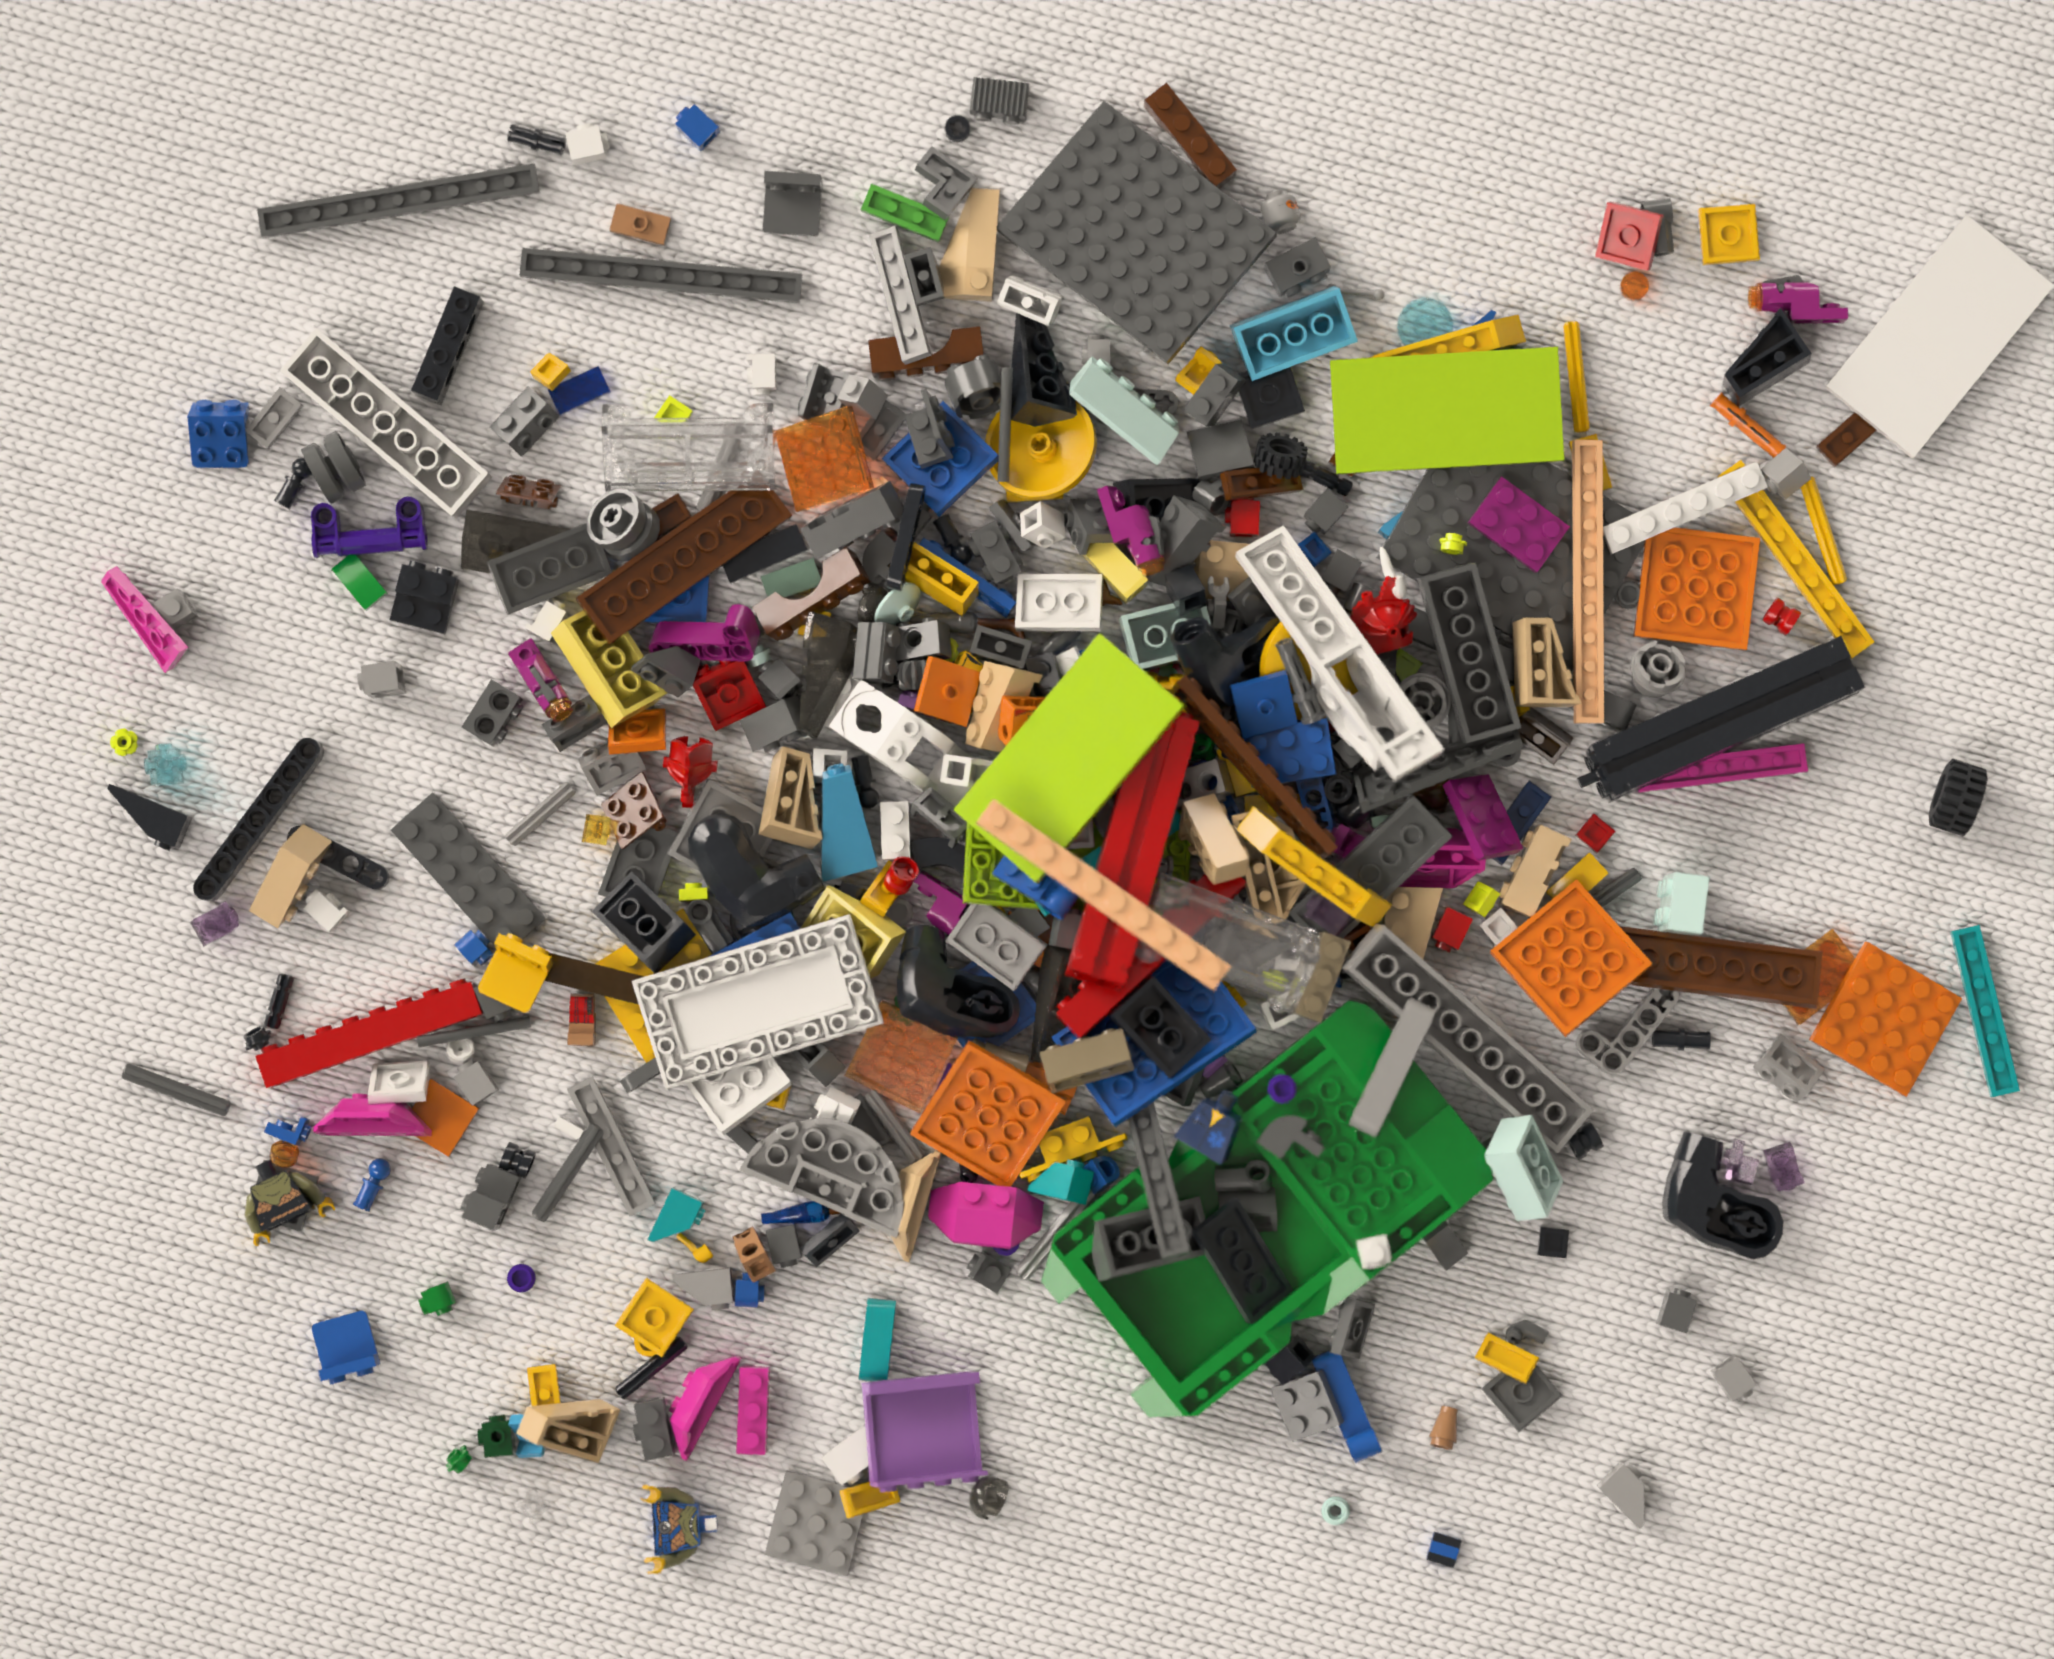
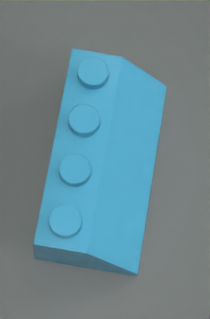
[1229,286,1358,381]

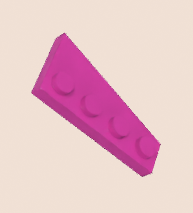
[101,566,188,673]

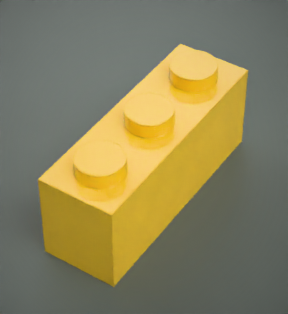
[905,542,979,617]

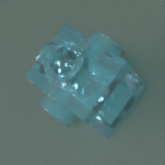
[144,743,187,786]

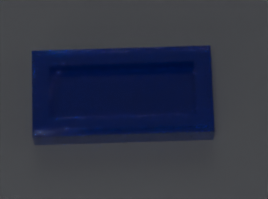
[548,366,611,416]

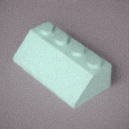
[1069,356,1179,465]

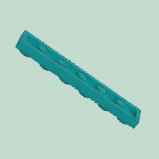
[1950,925,2020,1097]

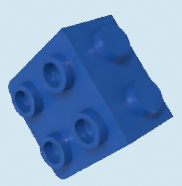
[187,400,250,468]
[312,1311,381,1385]

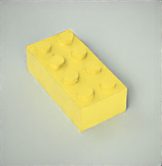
[551,610,667,728]

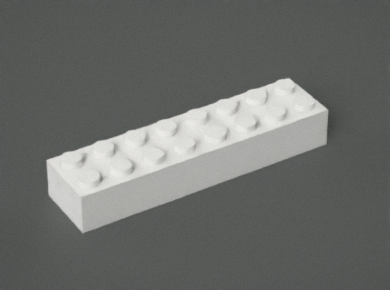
[280,328,492,520]

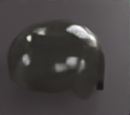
[857,582,888,623]
[969,1476,1009,1520]

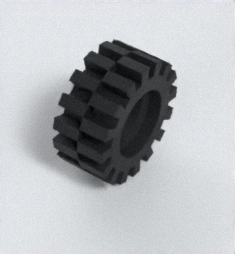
[1254,433,1308,479]

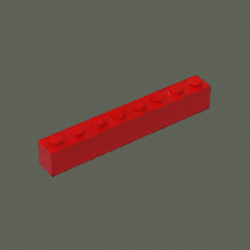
[1056,871,1247,1039]
[255,978,484,1088]

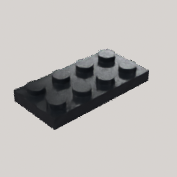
[1191,1198,1293,1324]

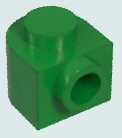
[418,1281,456,1316]

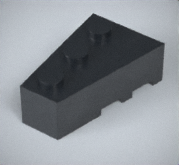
[1722,308,1812,407]

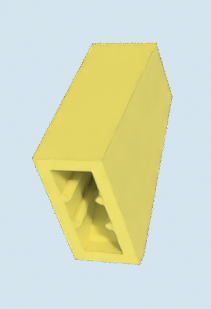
[1082,543,1148,604]

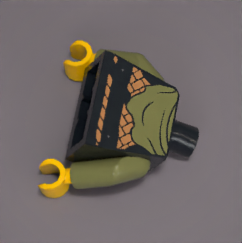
[244,1160,335,1246]

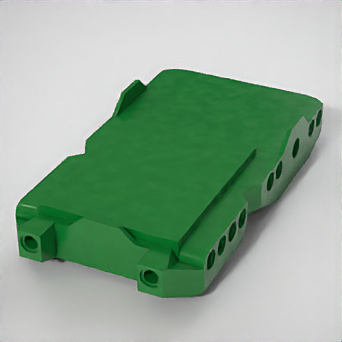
[1041,1000,1493,1417]

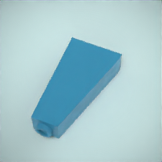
[820,764,878,882]

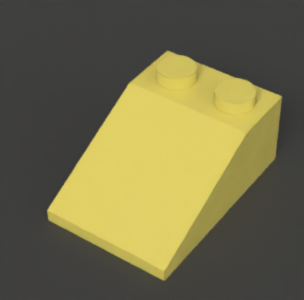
[800,885,906,979]

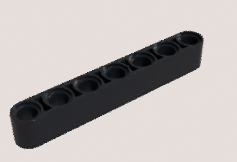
[193,738,324,901]

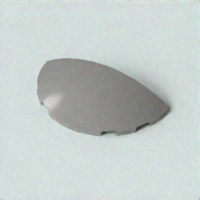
[740,1118,904,1238]

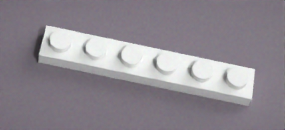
[1603,461,1768,554]

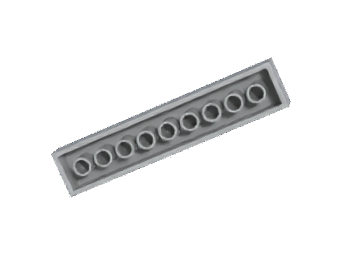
[1341,923,1594,1153]

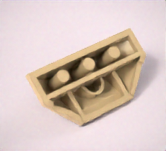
[1193,540,1250,601]
[1231,809,1305,927]
[891,1150,941,1262]

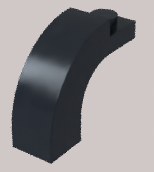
[910,837,965,878]

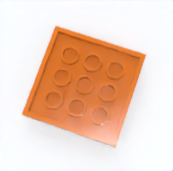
[1633,527,1760,651]
[1490,879,1652,1038]
[1809,941,1962,1097]
[910,1040,1067,1187]

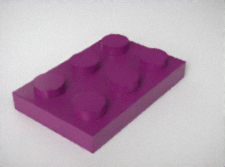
[1467,476,1570,573]
[1443,774,1524,861]

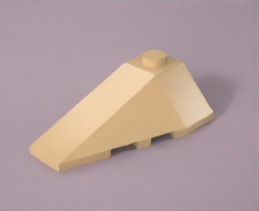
[939,188,1000,302]

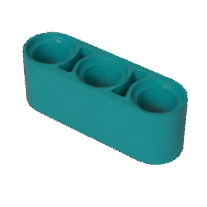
[859,1298,896,1382]

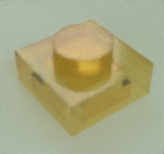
[582,814,611,845]

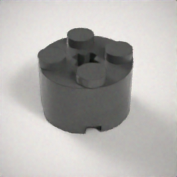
[945,355,1001,419]

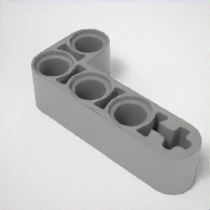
[1575,988,1680,1074]

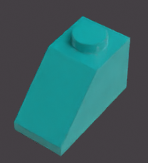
[1027,1159,1094,1205]
[647,1188,706,1242]

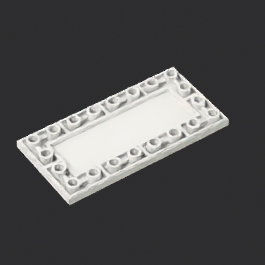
[1825,215,2054,459]
[632,914,884,1090]

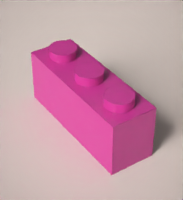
[736,1366,770,1455]

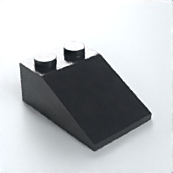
[1113,478,1203,522]
[591,871,696,974]
[1107,976,1211,1079]

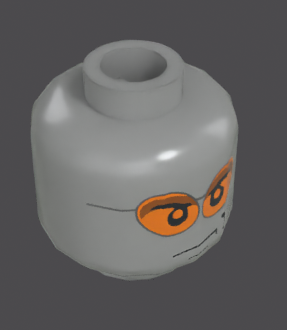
[1260,190,1301,234]

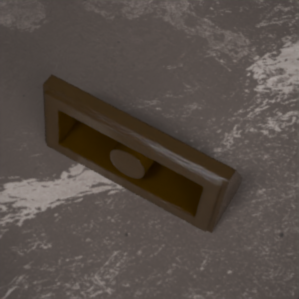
[1518,707,1573,765]

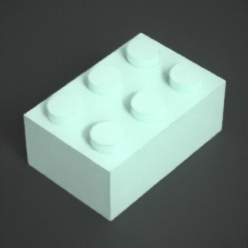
[1119,603,1211,671]
[1653,872,1709,936]
[1485,1115,1563,1221]

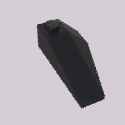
[1011,313,1077,427]

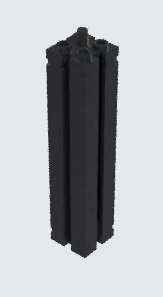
[1577,636,1865,803]

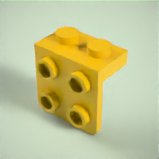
[478,933,553,1013]

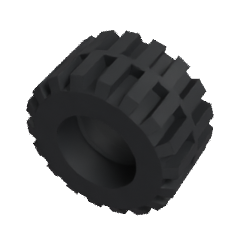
[1929,759,1988,837]

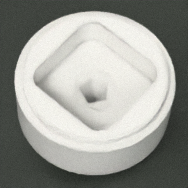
[446,1038,475,1064]

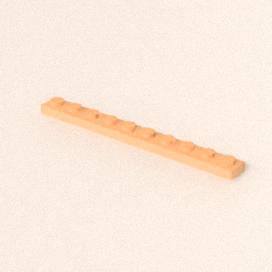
[1572,440,1604,724]
[976,799,1231,991]

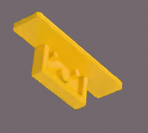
[1020,1116,1128,1183]

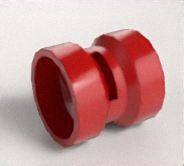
[1762,597,1801,636]
[883,856,919,895]

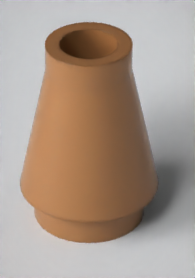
[1429,1406,1458,1450]

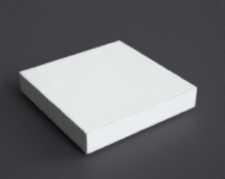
[368,1061,431,1104]

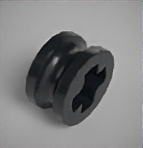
[945,115,970,143]

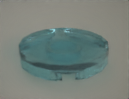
[1397,298,1453,346]

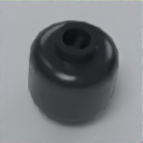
[1334,787,1375,828]

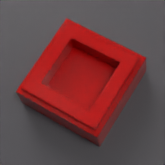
[1575,813,1616,853]

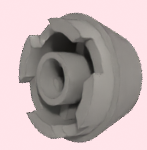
[1631,641,1686,698]
[1399,673,1451,729]

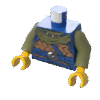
[641,1485,718,1574]

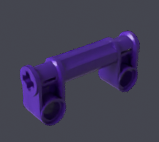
[311,496,428,558]

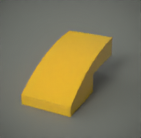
[1546,852,1608,899]

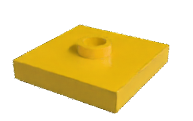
[1698,204,1760,265]
[615,1278,694,1357]

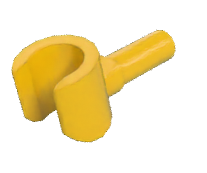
[676,1232,713,1263]

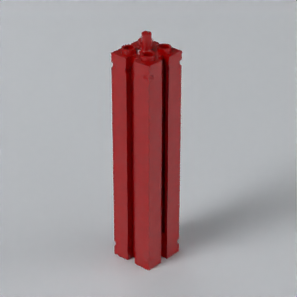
[1065,695,1200,991]

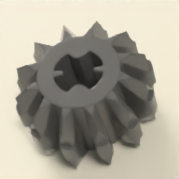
[897,660,927,692]

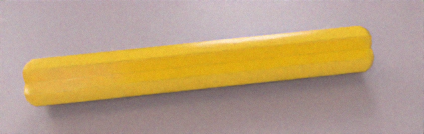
[1563,321,1590,433]
[1800,476,1847,585]

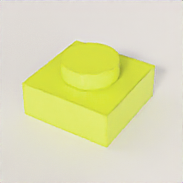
[654,395,693,435]
[1463,881,1500,917]
[679,883,710,902]

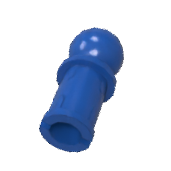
[353,1158,391,1212]

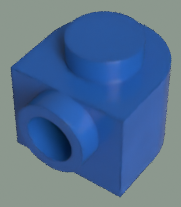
[454,929,494,966]
[1083,1156,1120,1194]
[735,1272,765,1308]

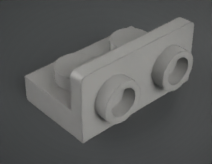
[578,741,647,796]
[1753,1034,1825,1102]

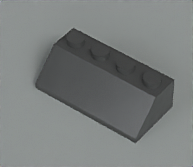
[1092,1196,1206,1282]

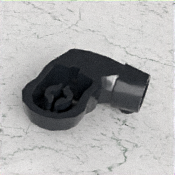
[1170,616,1281,709]
[688,813,825,927]
[897,924,1020,1038]
[1662,1132,1784,1259]

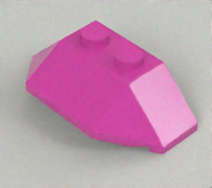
[1399,828,1486,888]
[313,1094,432,1136]
[928,1182,1044,1249]
[668,1355,742,1461]

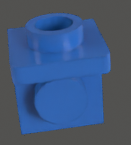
[264,1117,312,1146]

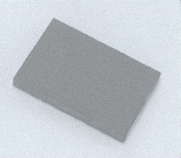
[946,904,1048,991]

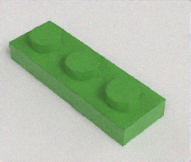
[861,183,950,243]

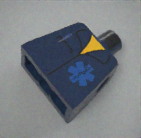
[1174,1090,1242,1165]

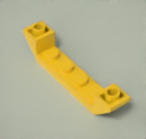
[1369,315,1526,358]
[1237,806,1392,927]

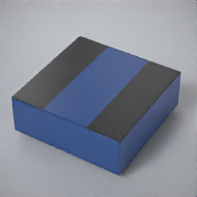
[1426,1531,1462,1568]

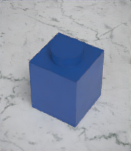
[675,104,721,152]

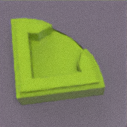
[1395,648,1423,682]

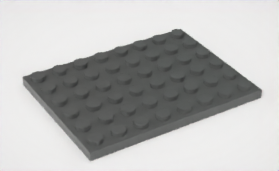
[997,101,1277,364]
[1376,462,1645,672]

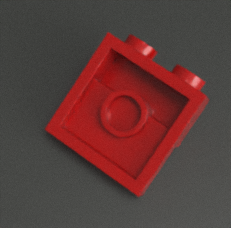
[693,661,766,732]

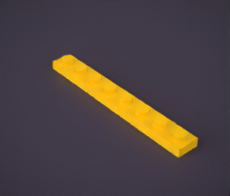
[1717,460,1874,659]

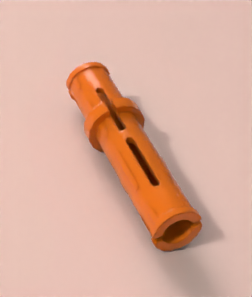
[1710,392,1786,458]

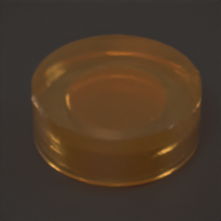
[1620,272,1649,301]
[269,1141,299,1168]

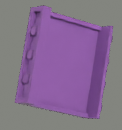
[862,1371,988,1492]

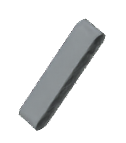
[1349,997,1436,1137]

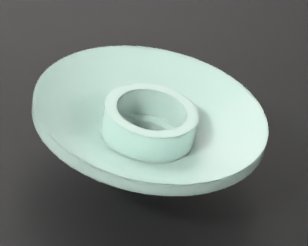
[874,582,921,626]

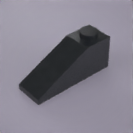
[107,784,193,851]

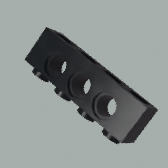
[411,286,484,405]

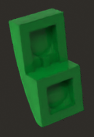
[332,555,388,611]

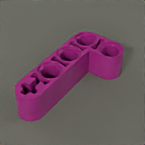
[649,604,760,661]

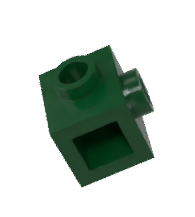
[477,1414,516,1458]

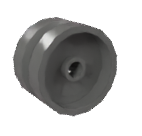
[301,431,366,504]
[587,489,660,561]

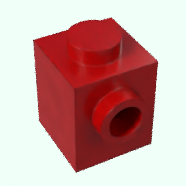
[1225,498,1260,538]
[1430,907,1473,953]

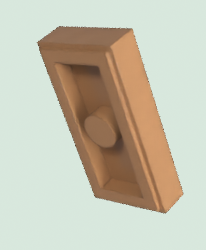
[609,203,671,246]

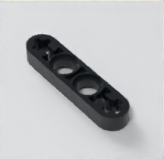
[887,483,926,591]
[287,825,389,890]

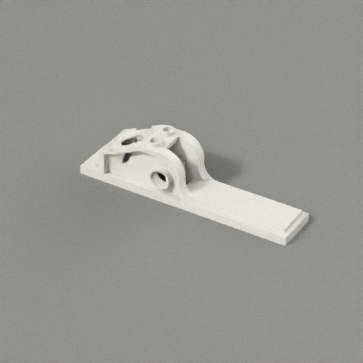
[1235,525,1444,781]
[808,667,972,807]

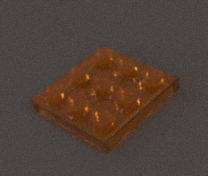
[774,406,874,512]
[844,999,958,1114]

